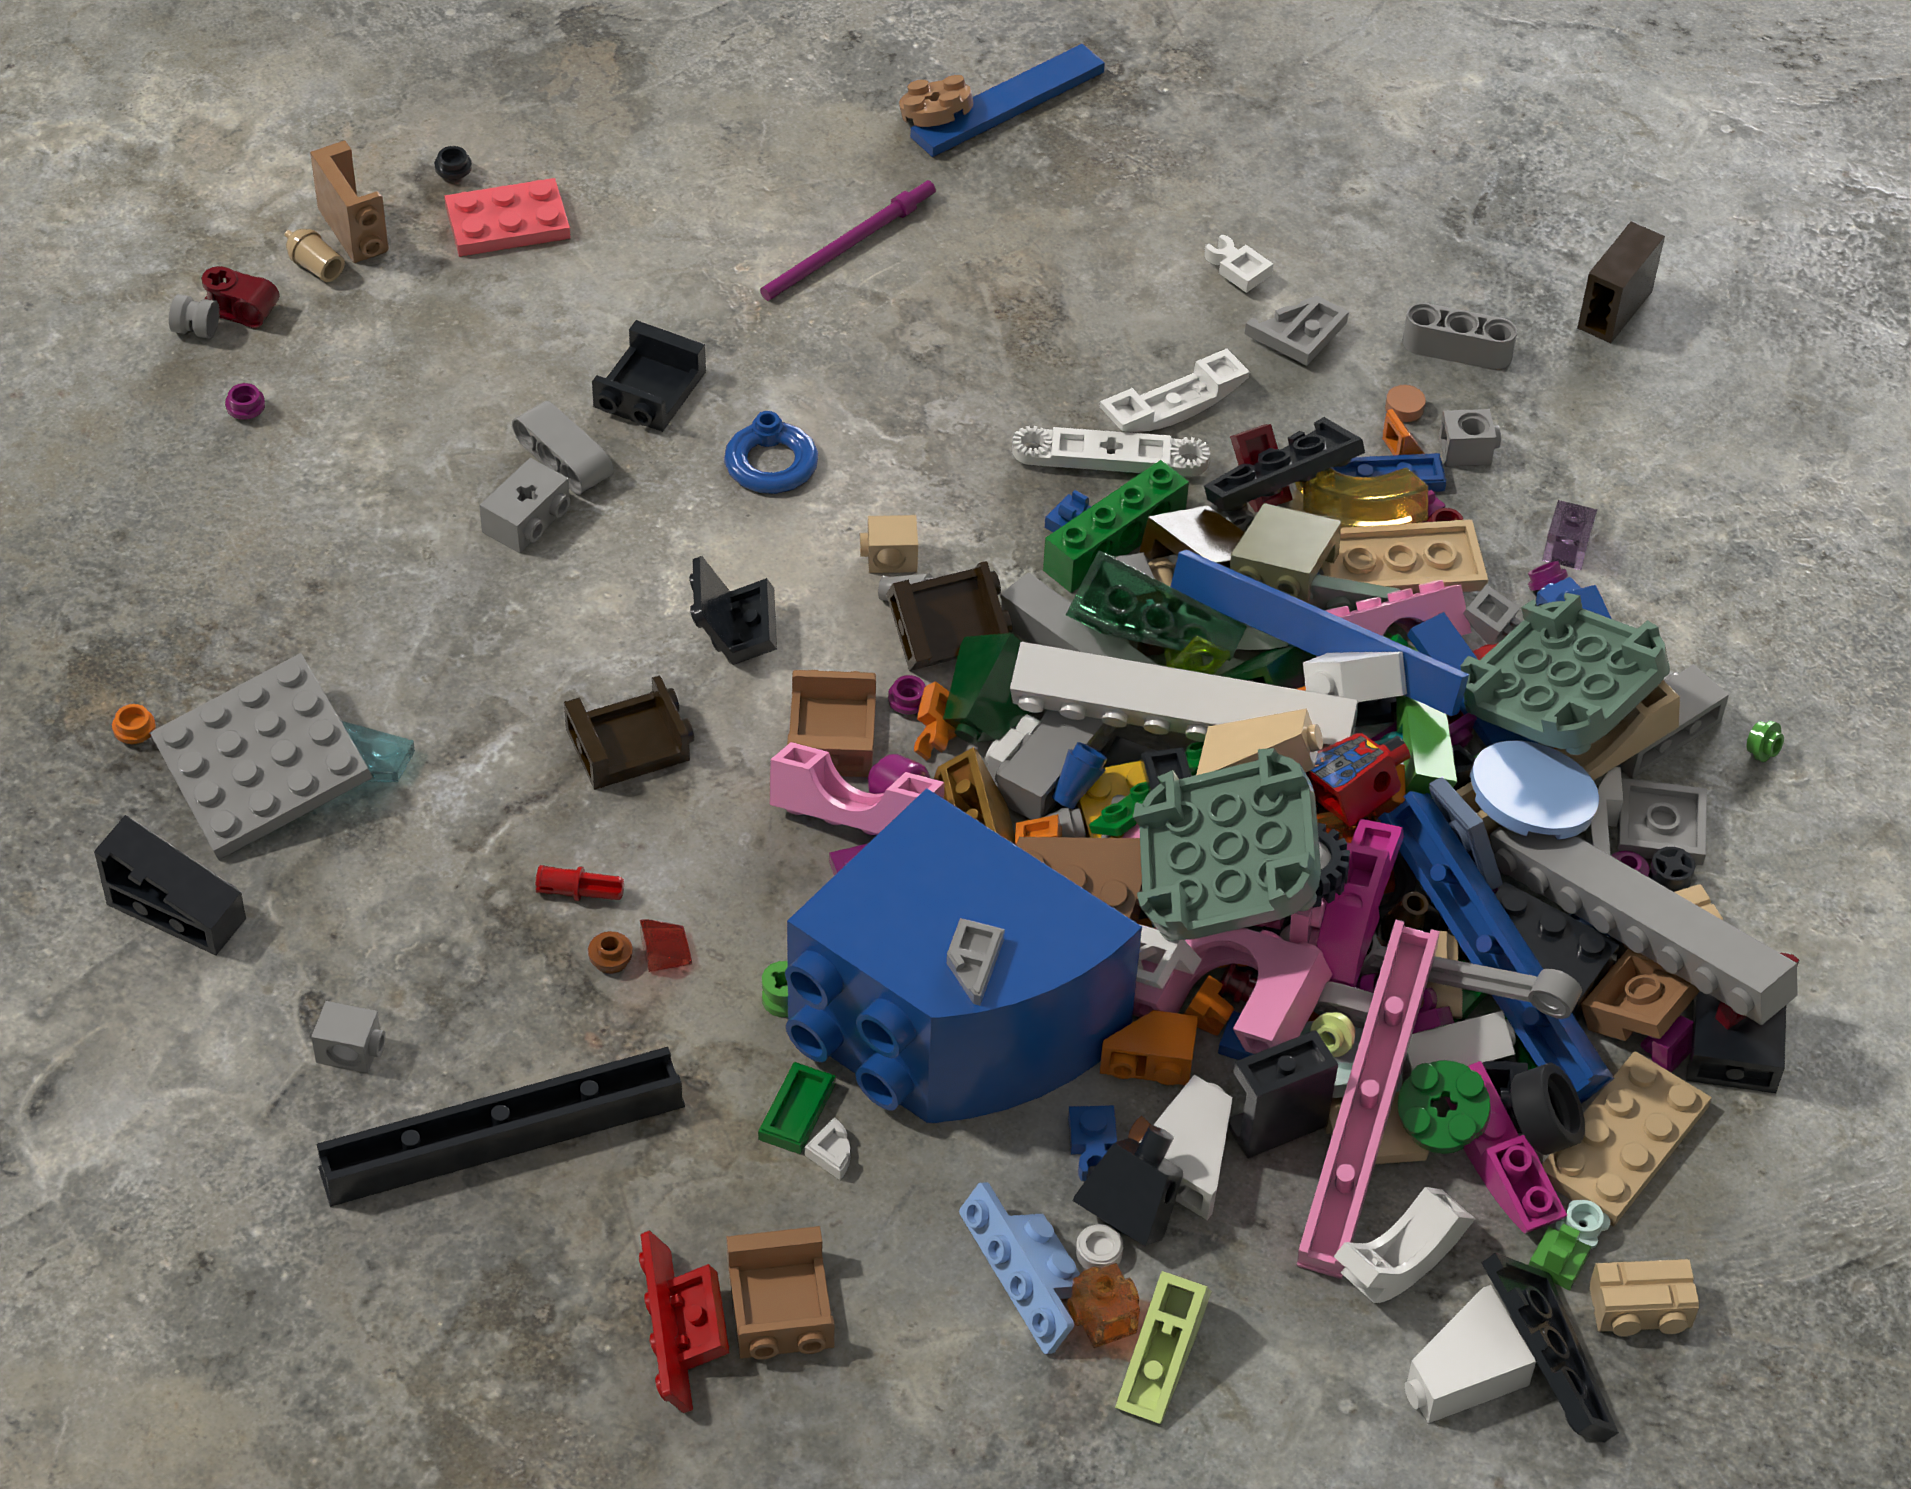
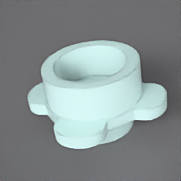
[1555,1200,1610,1249]

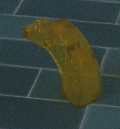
[1295,467,1428,528]

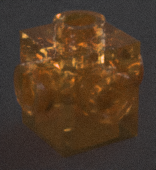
[1067,1263,1140,1348]

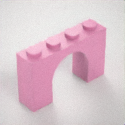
[1133,927,1333,1054]

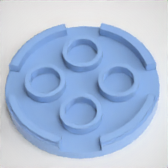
[1469,741,1599,840]

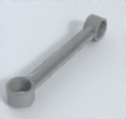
[1358,934,1582,1019]

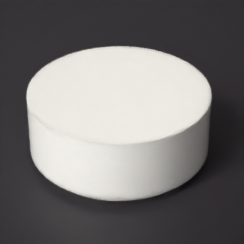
[1076,1224,1123,1273]

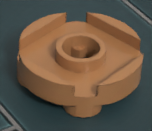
[899,75,974,127]

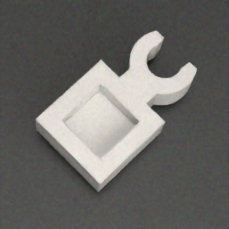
[1204,235,1274,293]
[985,714,1041,786]

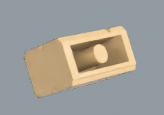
[1590,1259,1699,1336]

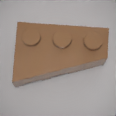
[1016,837,1142,923]

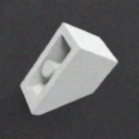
[1303,652,1407,702]

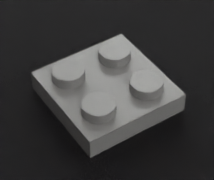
[1617,778,1707,865]

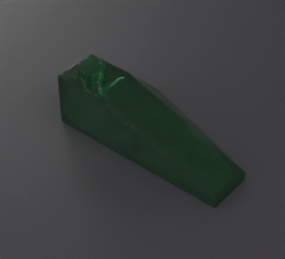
[1066,550,1247,661]

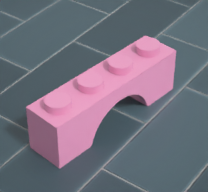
[1316,580,1472,657]
[770,742,944,835]

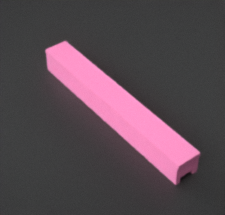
[1297,920,1440,1279]

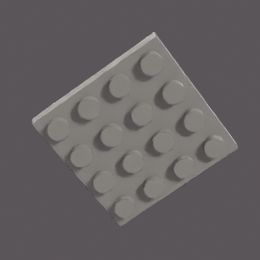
[150,653,373,860]

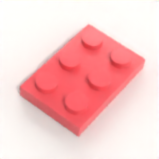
[444,178,571,257]

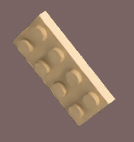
[1319,520,1488,594]
[1542,1051,1712,1227]

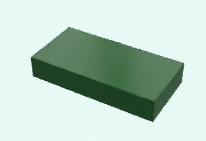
[758,1062,836,1154]

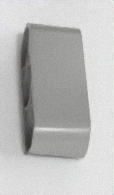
[1402,303,1517,370]
[512,401,614,495]

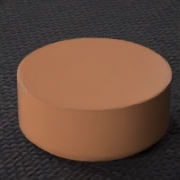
[1385,385,1426,422]

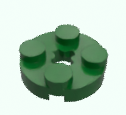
[1398,1060,1491,1154]

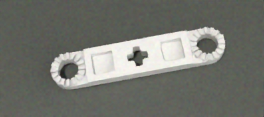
[1012,426,1210,477]

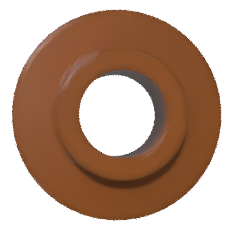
[588,931,633,974]

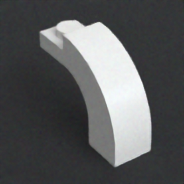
[1334,1187,1475,1303]

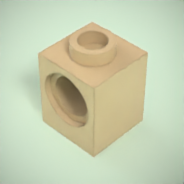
[860,515,918,573]

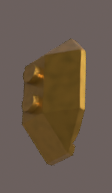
[934,747,1015,844]

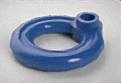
[724,411,818,494]

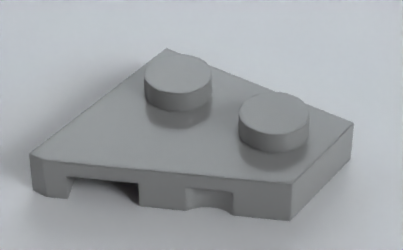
[1245,295,1349,366]

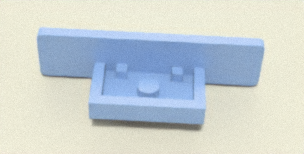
[959,1182,1087,1354]

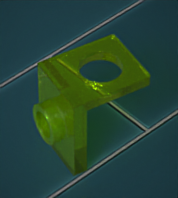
[1162,631,1230,675]

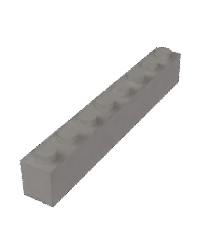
[1490,825,1798,1025]

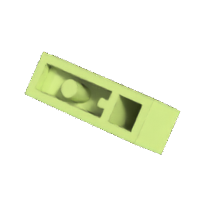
[1115,1271,1212,1424]

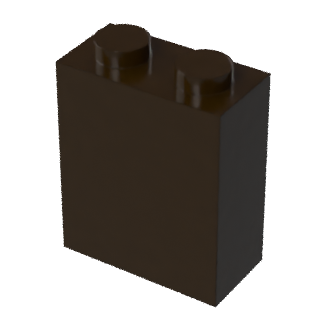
[1577,221,1665,344]

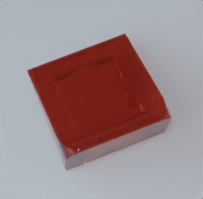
[640,919,692,972]

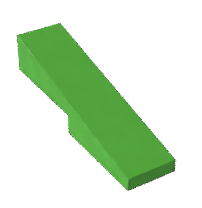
[1396,695,1457,797]

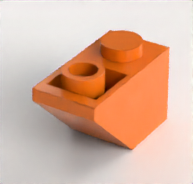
[1100,1010,1198,1085]

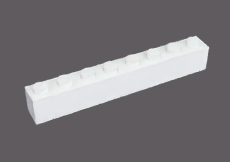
[1010,642,1358,751]

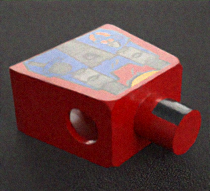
[1305,733,1411,827]

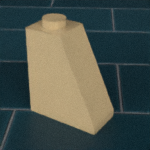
[1196,708,1323,775]

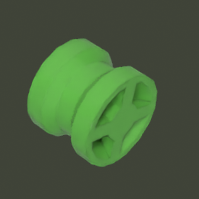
[762,961,788,1017]

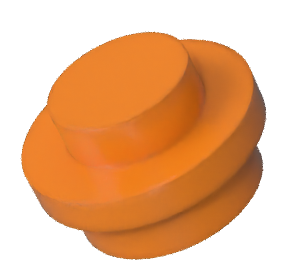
[112,704,156,744]

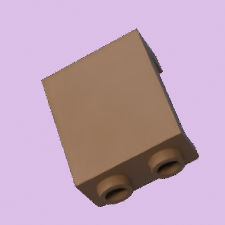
[310,140,389,263]
[787,670,876,777]
[726,1226,835,1359]

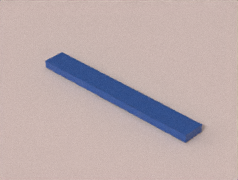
[1170,550,1469,716]

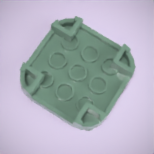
[1461,593,1670,755]
[1133,748,1321,941]

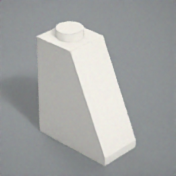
[1139,1075,1233,1220]
[1405,1285,1536,1424]

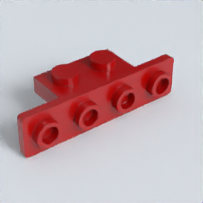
[639,1230,730,1413]

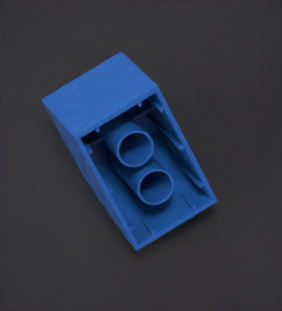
[785,788,1142,1123]

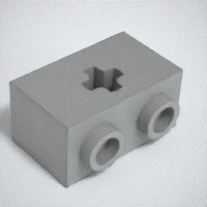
[479,458,570,553]

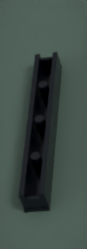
[316,1047,685,1207]

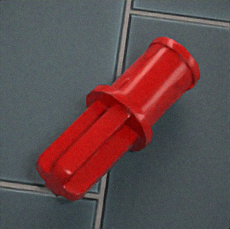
[535,865,624,901]

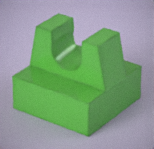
[1529,1223,1592,1291]

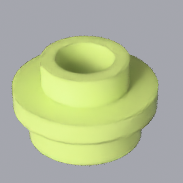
[1310,1012,1355,1057]

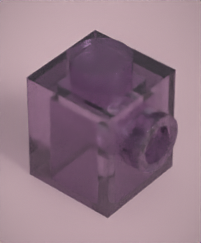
[1542,500,1597,570]

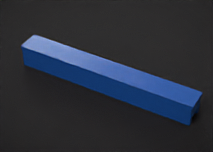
[1378,791,1614,1104]

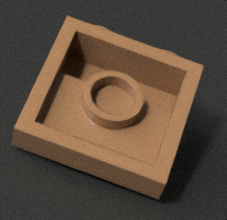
[1581,949,1700,1041]

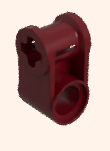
[201,266,280,328]

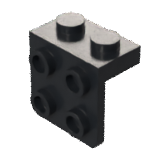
[689,556,777,665]

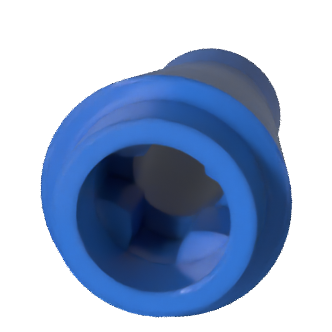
[1052,742,1107,809]

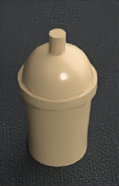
[284,229,345,282]

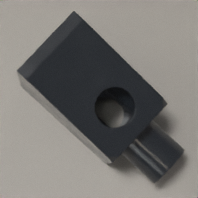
[1072,1125,1183,1246]

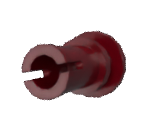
[1218,963,1258,1004]

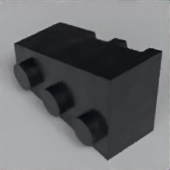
[94,815,246,956]

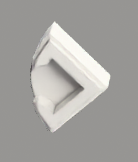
[805,1118,851,1180]

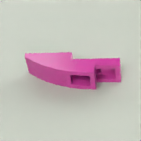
[1316,819,1404,988]
[1444,1061,1567,1234]

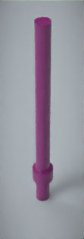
[760,180,936,301]

